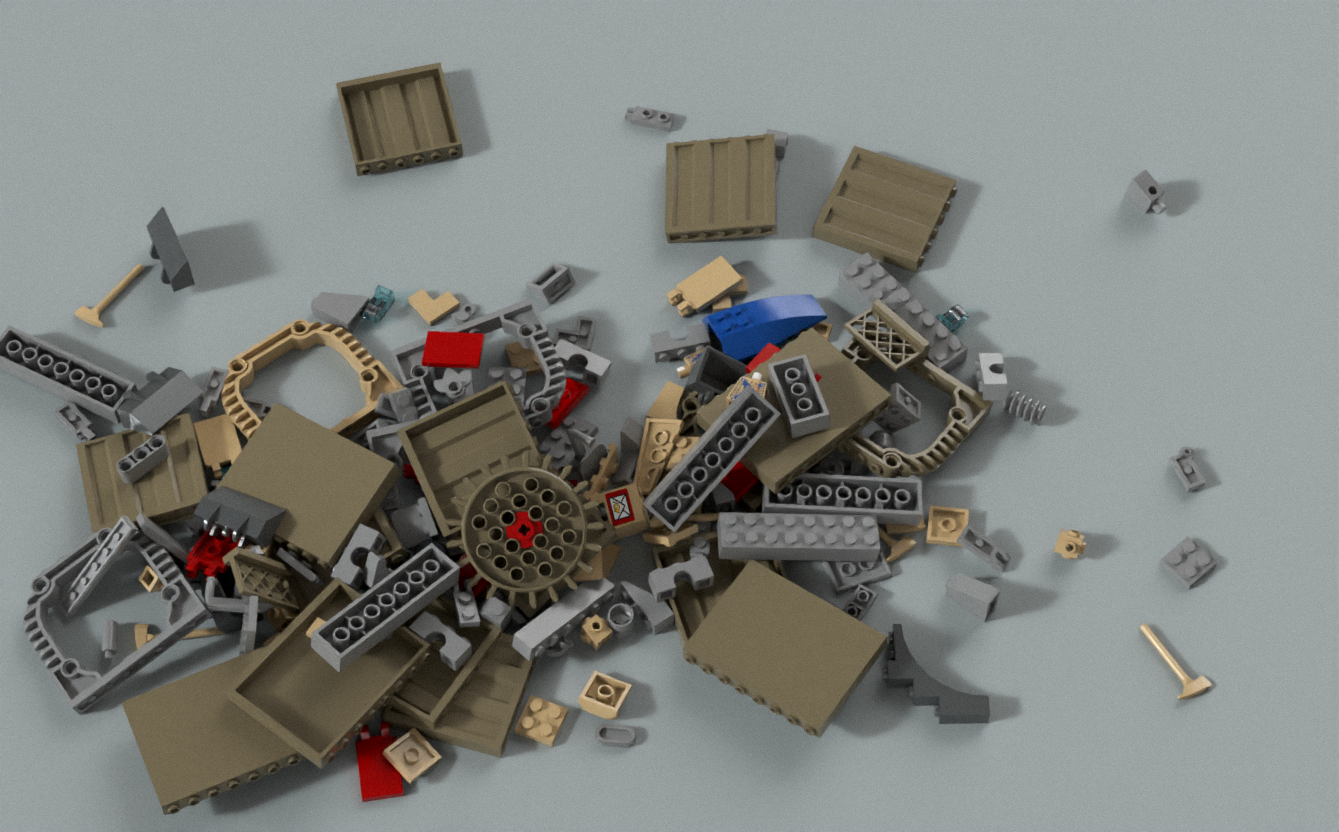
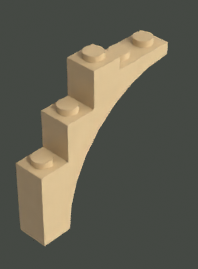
[646,381,685,479]

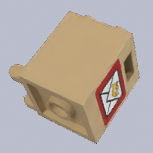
[590,483,652,541]

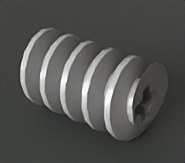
[1003,390,1047,425]

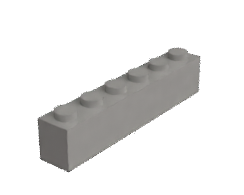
[512,576,615,661]

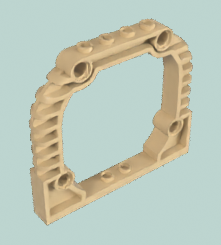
[222,319,404,440]

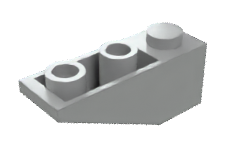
[619,580,674,635]

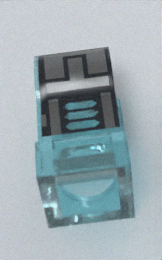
[363,285,395,323]
[935,304,969,333]

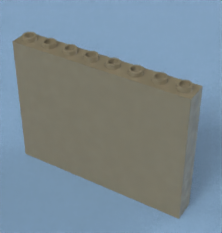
[696,327,891,494]
[215,402,402,569]
[683,559,887,738]
[226,577,431,769]
[121,644,306,815]

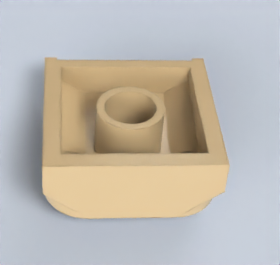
[578,670,632,720]

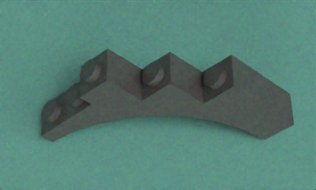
[883,624,990,724]

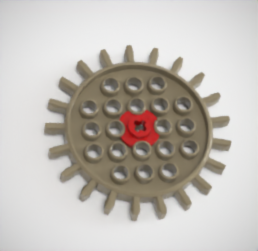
[445,451,603,608]

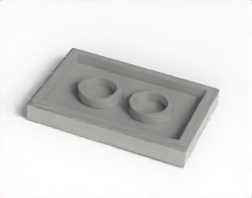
[136,513,190,564]
[822,548,892,595]

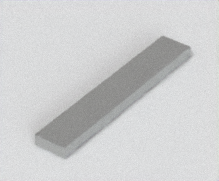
[57,515,138,618]

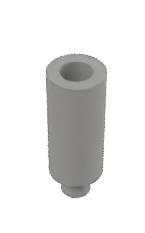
[102,620,118,661]

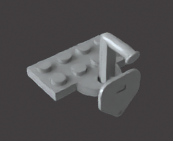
[538,414,608,481]
[204,576,275,656]

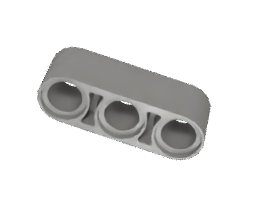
[117,435,170,484]

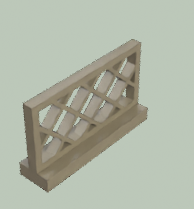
[844,299,930,373]
[222,547,299,613]

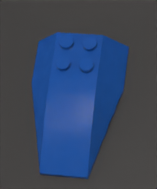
[702,295,827,362]

